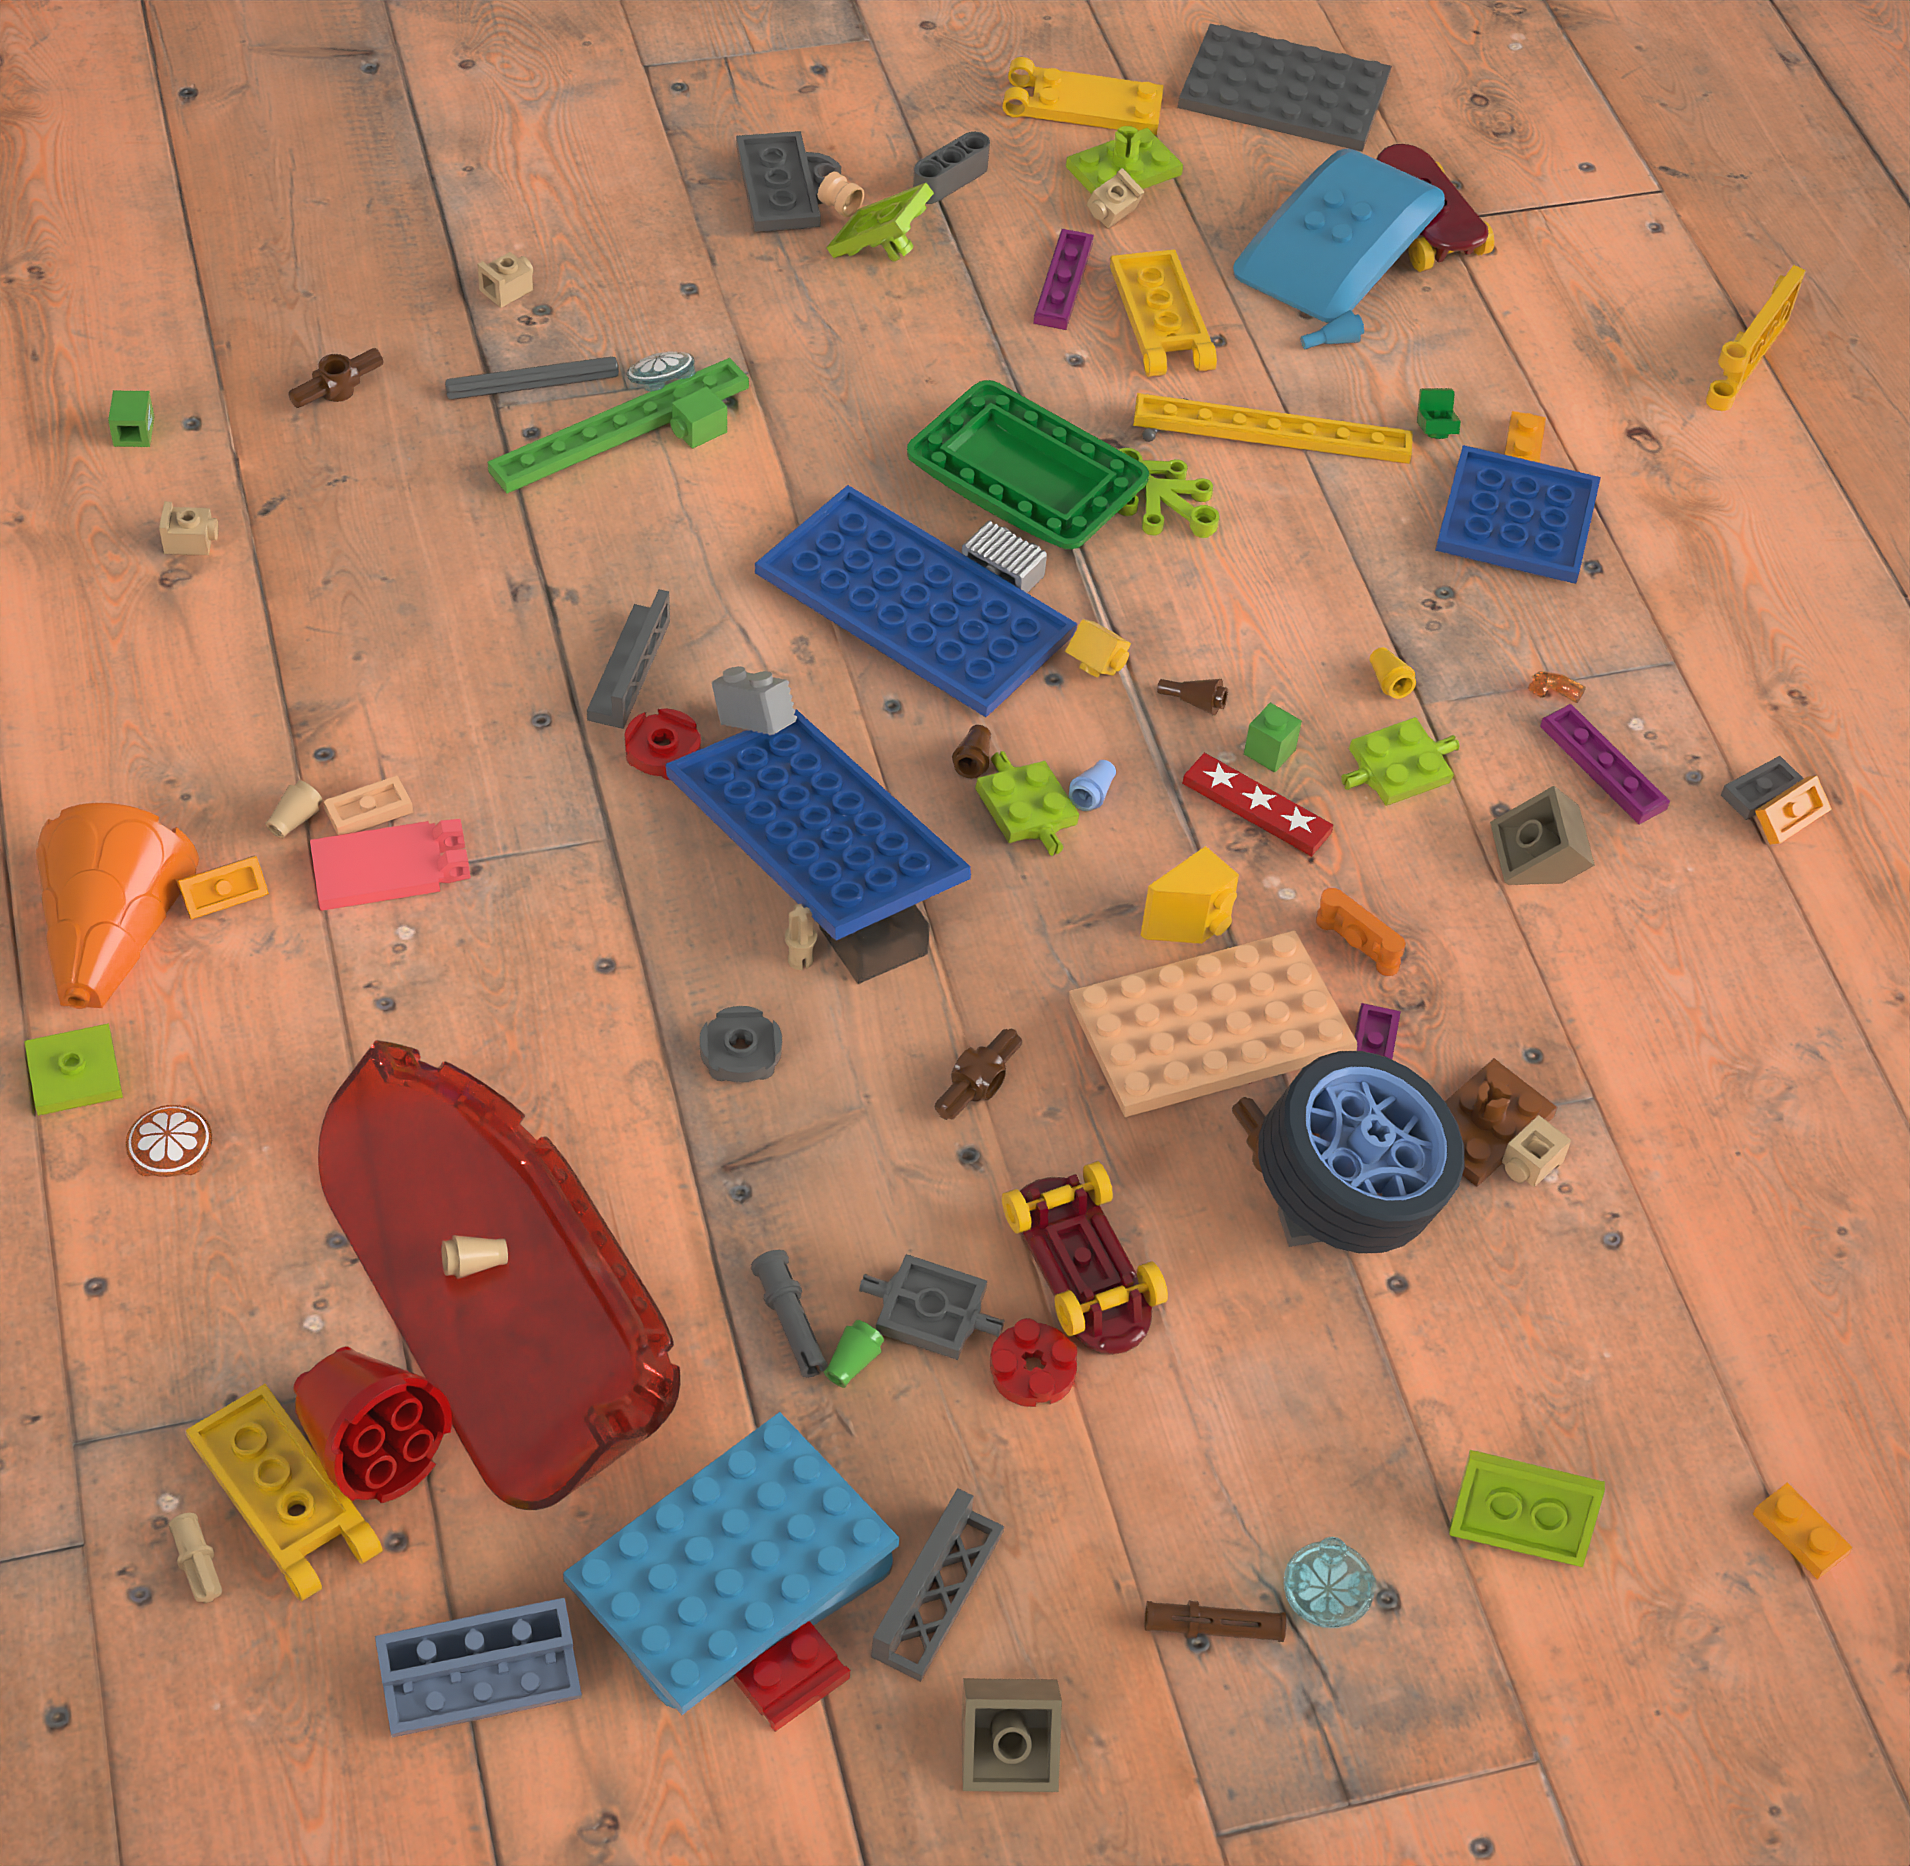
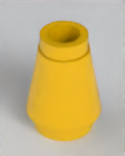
[1369,647,1416,699]

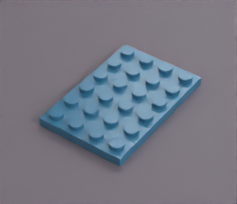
[563,1412,899,1715]

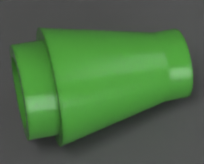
[824,1320,884,1388]

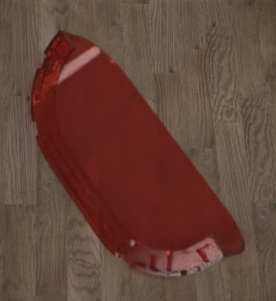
[318,1040,681,1510]

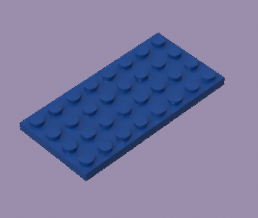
[755,485,1077,717]
[666,709,971,940]

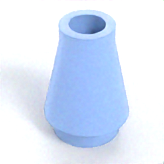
[1069,760,1116,811]

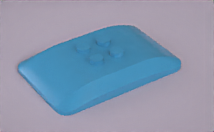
[1233,149,1445,323]

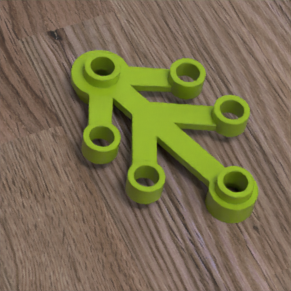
[1118,448,1220,538]

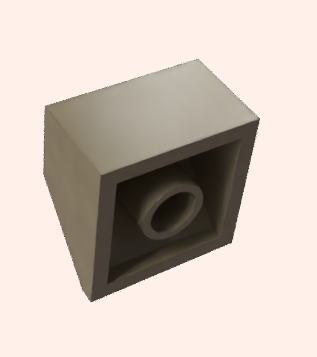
[1490,786,1595,885]
[962,1678,1062,1792]

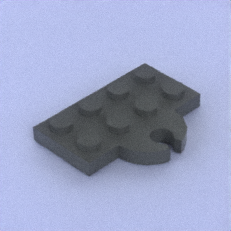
[736,131,844,232]

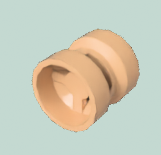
[817,172,864,217]

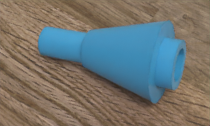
[1300,310,1364,350]

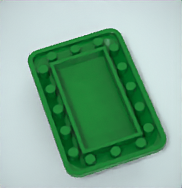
[907,380,1149,549]

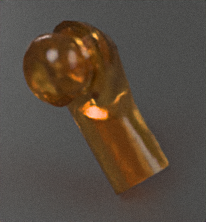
[1528,671,1586,703]

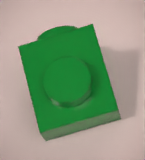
[1417,388,1461,439]

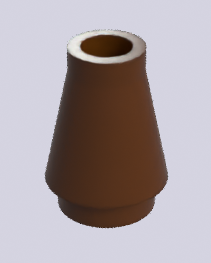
[952,725,991,779]

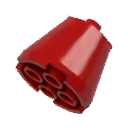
[293,1346,452,1503]

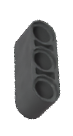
[913,131,990,204]

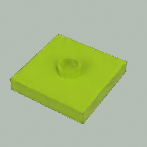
[24,1023,123,1116]

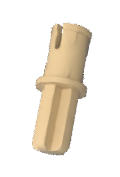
[785,904,817,970]
[168,1513,222,1604]

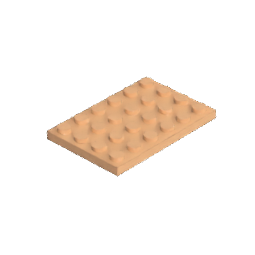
[1069,931,1357,1117]

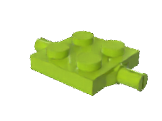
[1341,717,1460,806]
[975,751,1079,856]

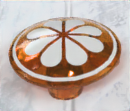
[126,1105,212,1177]

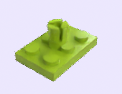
[1066,126,1183,194]
[826,183,934,261]
[1449,1450,1605,1567]

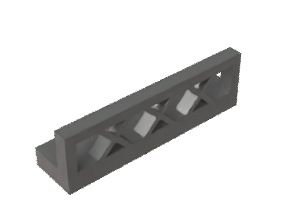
[587,589,670,729]
[871,1488,1004,1682]

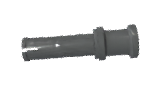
[751,1249,828,1378]

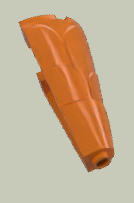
[36,803,199,1009]

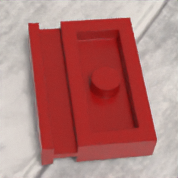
[734,1621,851,1732]

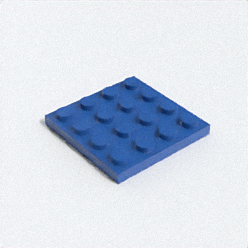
[1435,445,1601,584]

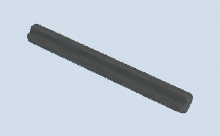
[445,356,619,400]

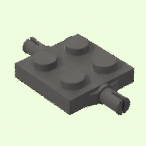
[859,1254,1005,1360]

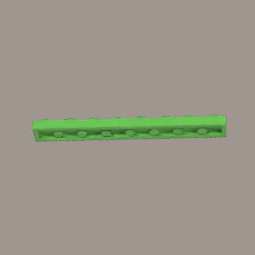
[488,358,749,494]

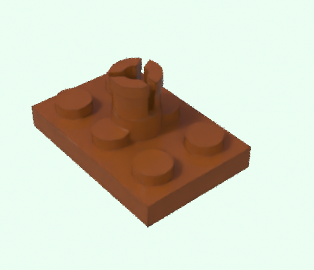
[1445,1058,1558,1187]

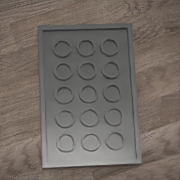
[1178,24,1392,152]

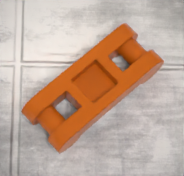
[1316,888,1406,976]

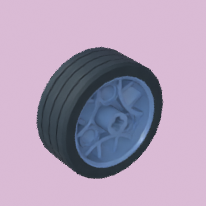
[1258,1051,1464,1254]

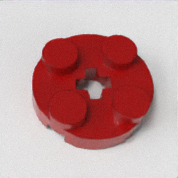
[624,708,701,780]
[990,1318,1077,1407]

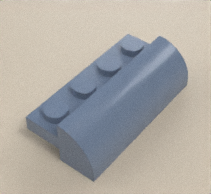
[375,1598,582,1738]

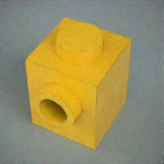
[1065,619,1131,678]

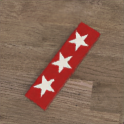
[1182,752,1334,857]

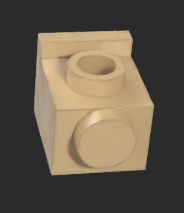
[1086,168,1144,229]
[477,252,533,308]
[159,501,218,555]
[1502,1115,1571,1187]

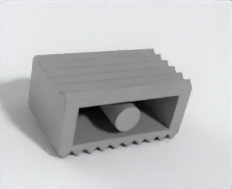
[962,520,1047,593]
[712,666,797,735]

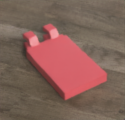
[310,819,471,911]

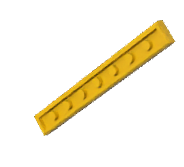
[1133,393,1413,464]

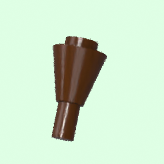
[1157,679,1228,715]

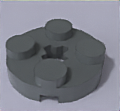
[700,1006,782,1083]

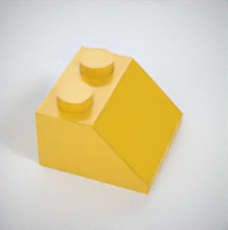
[1140,846,1239,944]

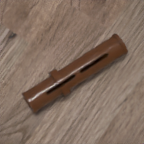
[1144,1600,1287,1642]

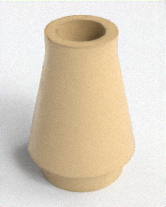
[265,780,323,839]
[441,1235,508,1279]

